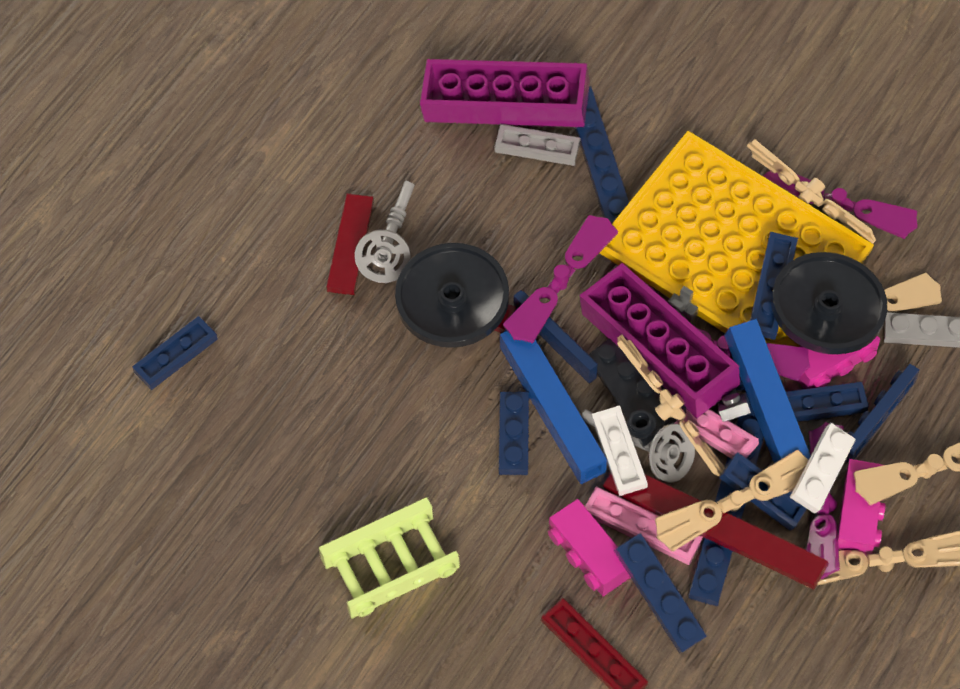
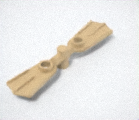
[747,139,876,243]
[884,273,942,312]
[617,335,725,477]
[854,443,960,505]
[655,450,809,552]
[806,531,960,588]

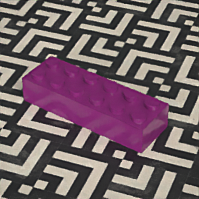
[420,59,590,127]
[579,263,740,419]

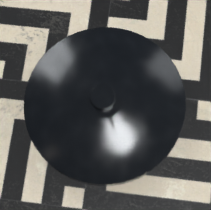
[395,243,509,348]
[771,252,888,355]

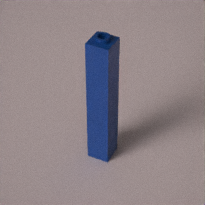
[724,319,811,492]
[500,330,607,485]

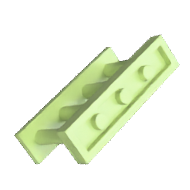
[319,497,460,619]

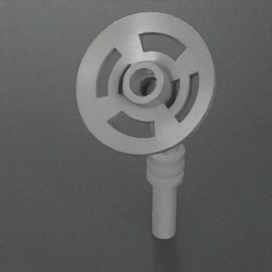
[355,181,415,283]
[581,409,695,482]

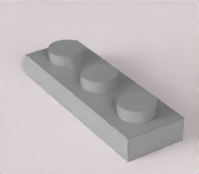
[495,124,580,166]
[884,312,960,348]

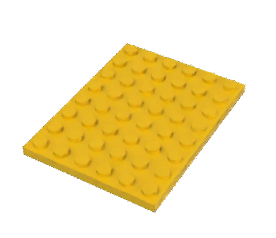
[599,131,874,347]

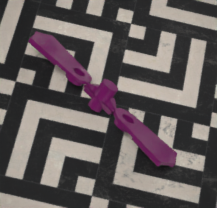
[763,170,918,239]
[503,215,618,343]
[697,328,810,381]
[806,422,844,579]

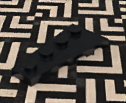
[588,339,687,448]

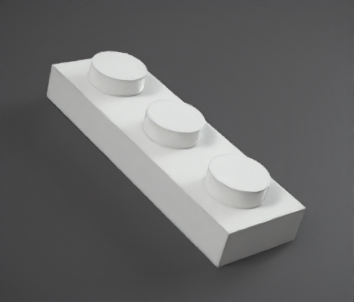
[592,406,647,496]
[790,423,855,514]

